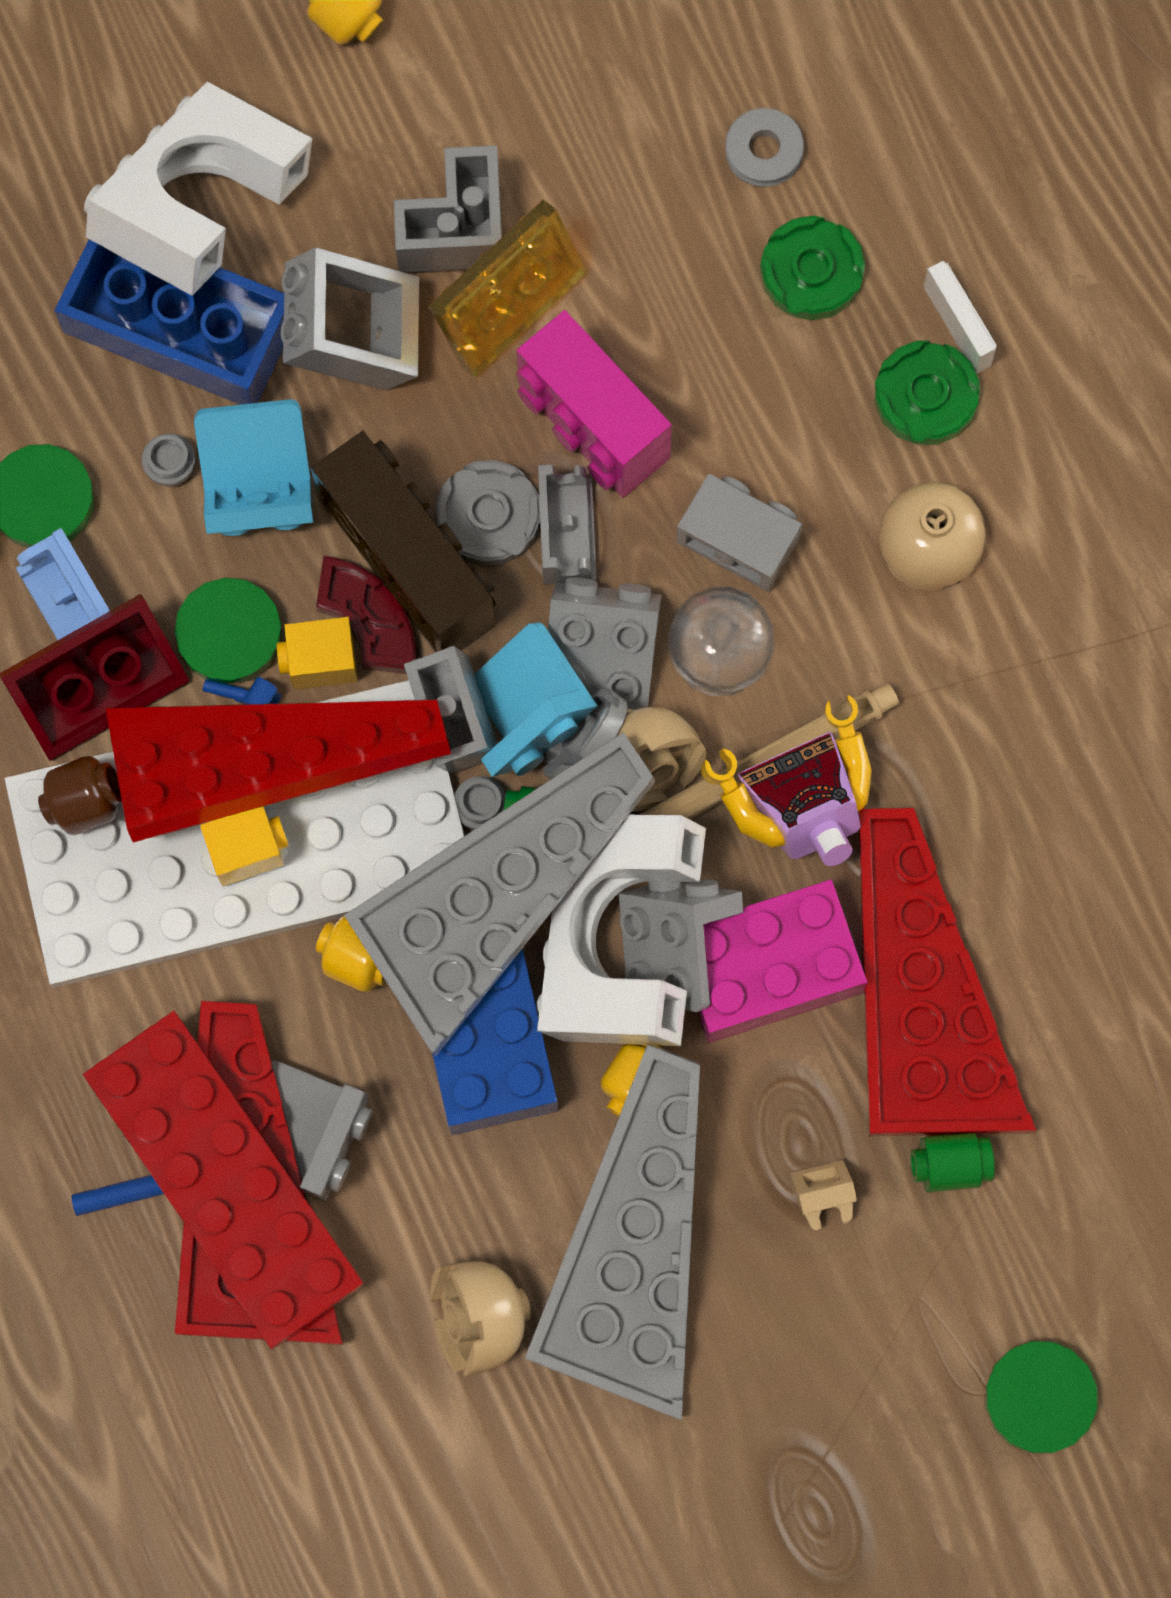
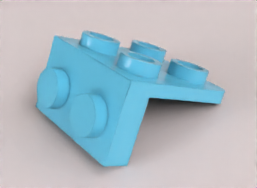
[194,399,313,536]
[474,622,597,777]

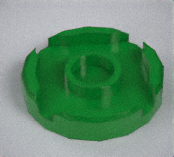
[760,215,865,320]
[874,340,979,445]
[0,444,94,548]
[174,578,282,683]
[985,1341,1097,1454]

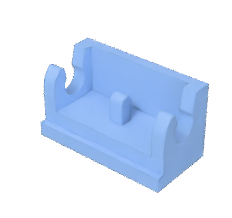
[16,528,110,640]

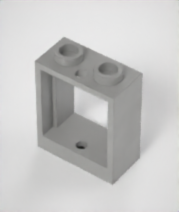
[281,247,419,390]

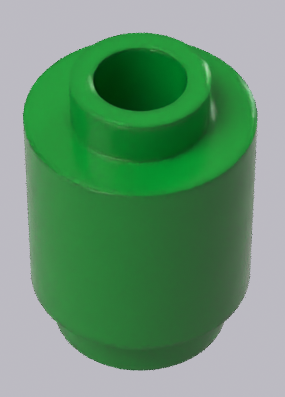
[910,1133,995,1193]

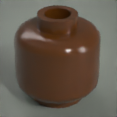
[38,756,122,835]

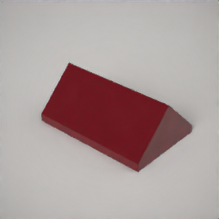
[0,594,190,761]

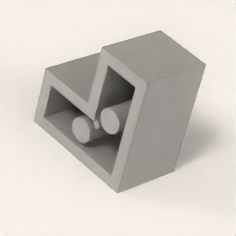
[394,145,503,273]

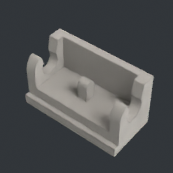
[538,465,596,585]

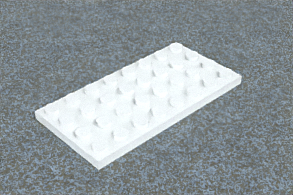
[4,680,464,988]

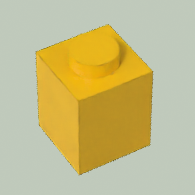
[276,617,358,690]
[200,806,289,887]

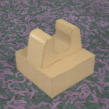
[790,1160,857,1230]

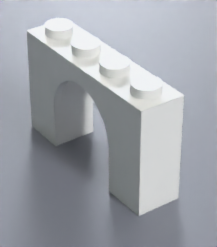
[84,82,312,296]
[536,815,706,1046]

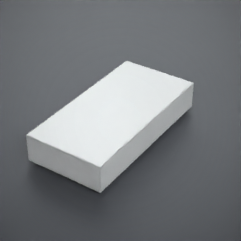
[923,260,997,374]

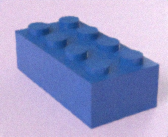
[54,239,295,405]
[433,948,558,1136]

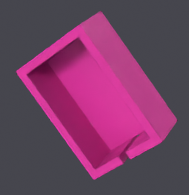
[516,310,672,498]
[697,879,867,1044]

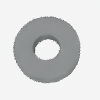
[725,108,804,187]

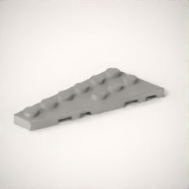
[344,732,656,1057]
[525,1043,700,1420]

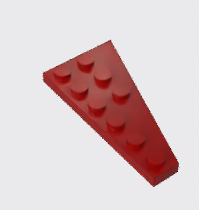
[105,700,452,843]
[858,808,1037,1136]
[175,1001,344,1345]

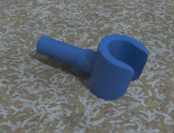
[203,677,282,705]

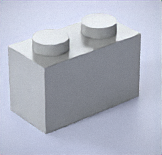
[676,473,802,592]
[404,646,497,774]

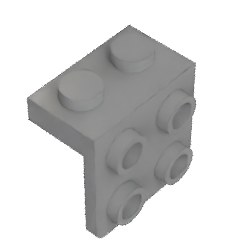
[548,577,662,710]
[619,880,743,1012]
[272,1060,373,1202]

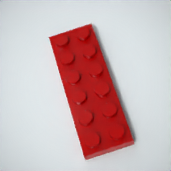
[82,1010,365,1350]

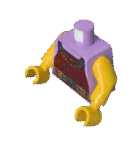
[701,695,872,866]

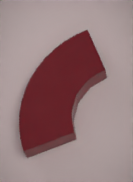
[316,556,416,674]

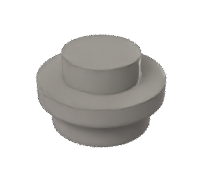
[142,434,196,486]
[454,776,506,830]

